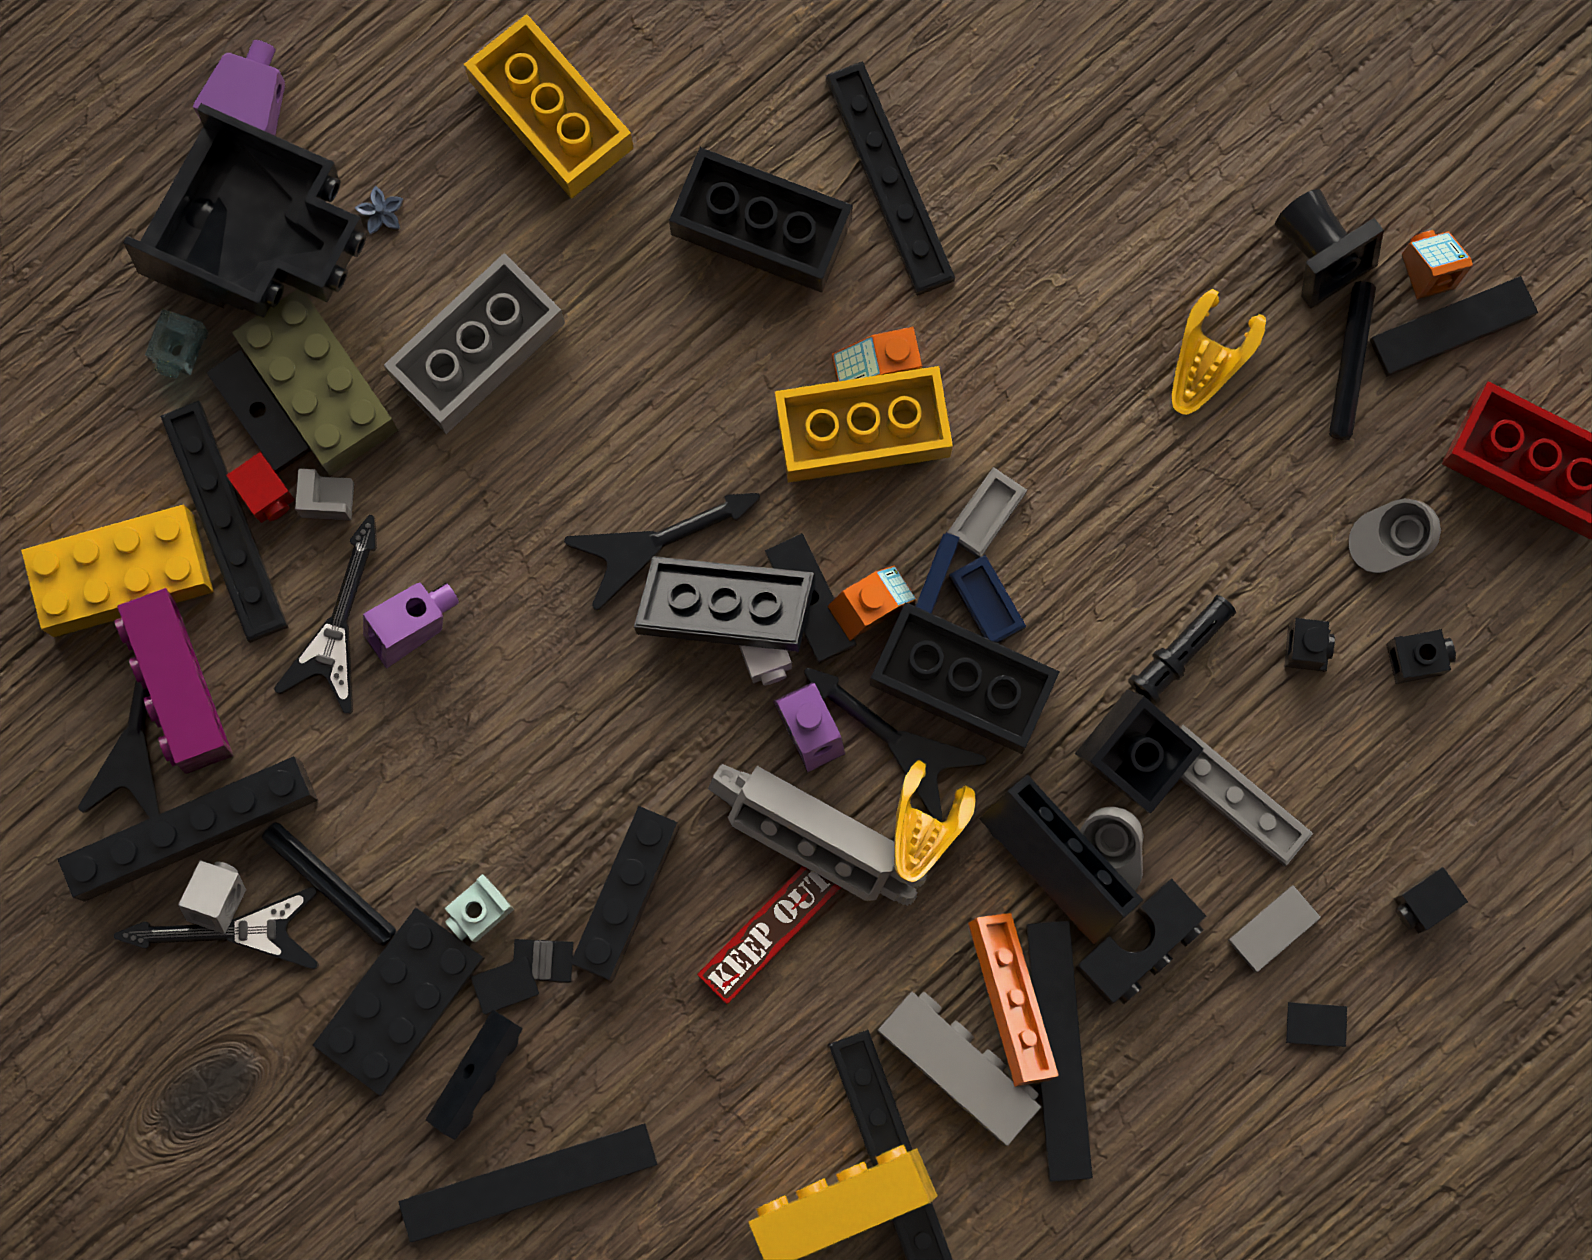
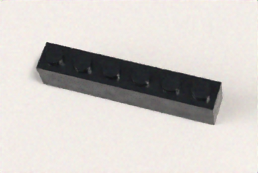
[57,756,318,902]

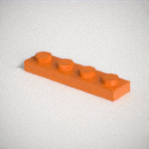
[968,913,1059,1087]

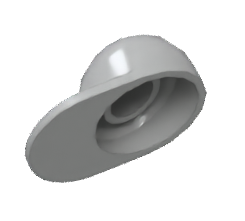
[1349,498,1441,573]
[1080,807,1144,890]

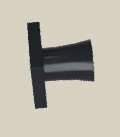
[1275,189,1384,309]

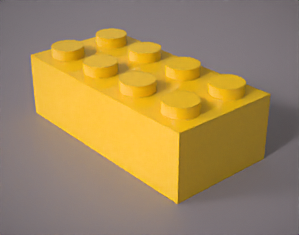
[464,14,634,199]
[775,366,953,483]
[21,504,214,637]
[748,1144,937,1260]

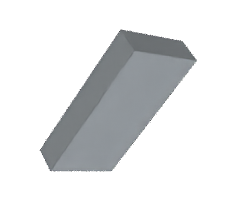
[947,467,1027,558]
[1227,885,1321,973]

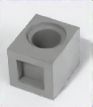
[178,861,246,934]

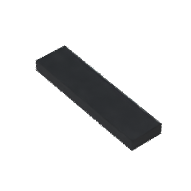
[1370,276,1538,377]

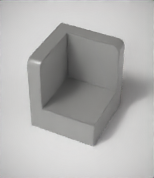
[295,469,354,520]

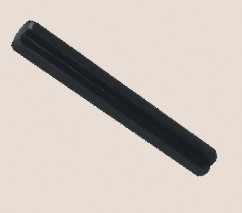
[1329,281,1376,440]
[262,822,396,946]

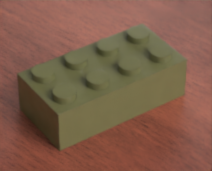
[232,289,399,476]

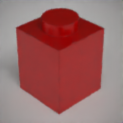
[226,452,295,523]

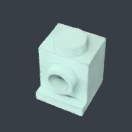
[445,874,514,943]

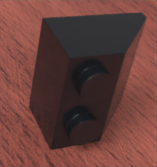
[1075,689,1204,814]

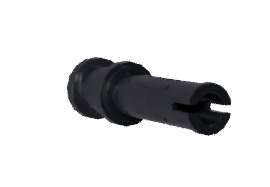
[1128,595,1236,705]

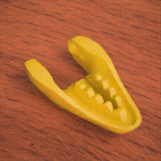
[1172,289,1266,415]
[894,760,976,883]

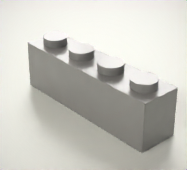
[877,992,1041,1146]

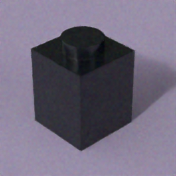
[1394,867,1468,933]

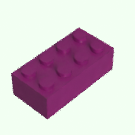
[114,588,233,774]

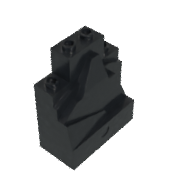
[123,103,366,318]

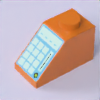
[1402,230,1473,299]
[832,327,922,381]
[827,565,917,641]

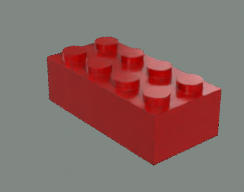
[1441,381,1592,539]

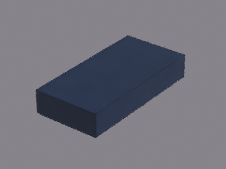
[916,532,960,614]
[949,555,1026,643]

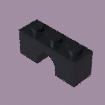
[1075,878,1207,1005]

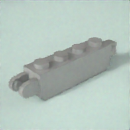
[708,764,927,906]

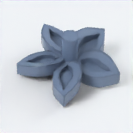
[354,186,403,235]

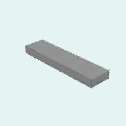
[1180,725,1313,867]

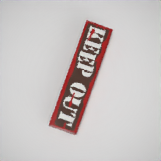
[697,866,842,1005]

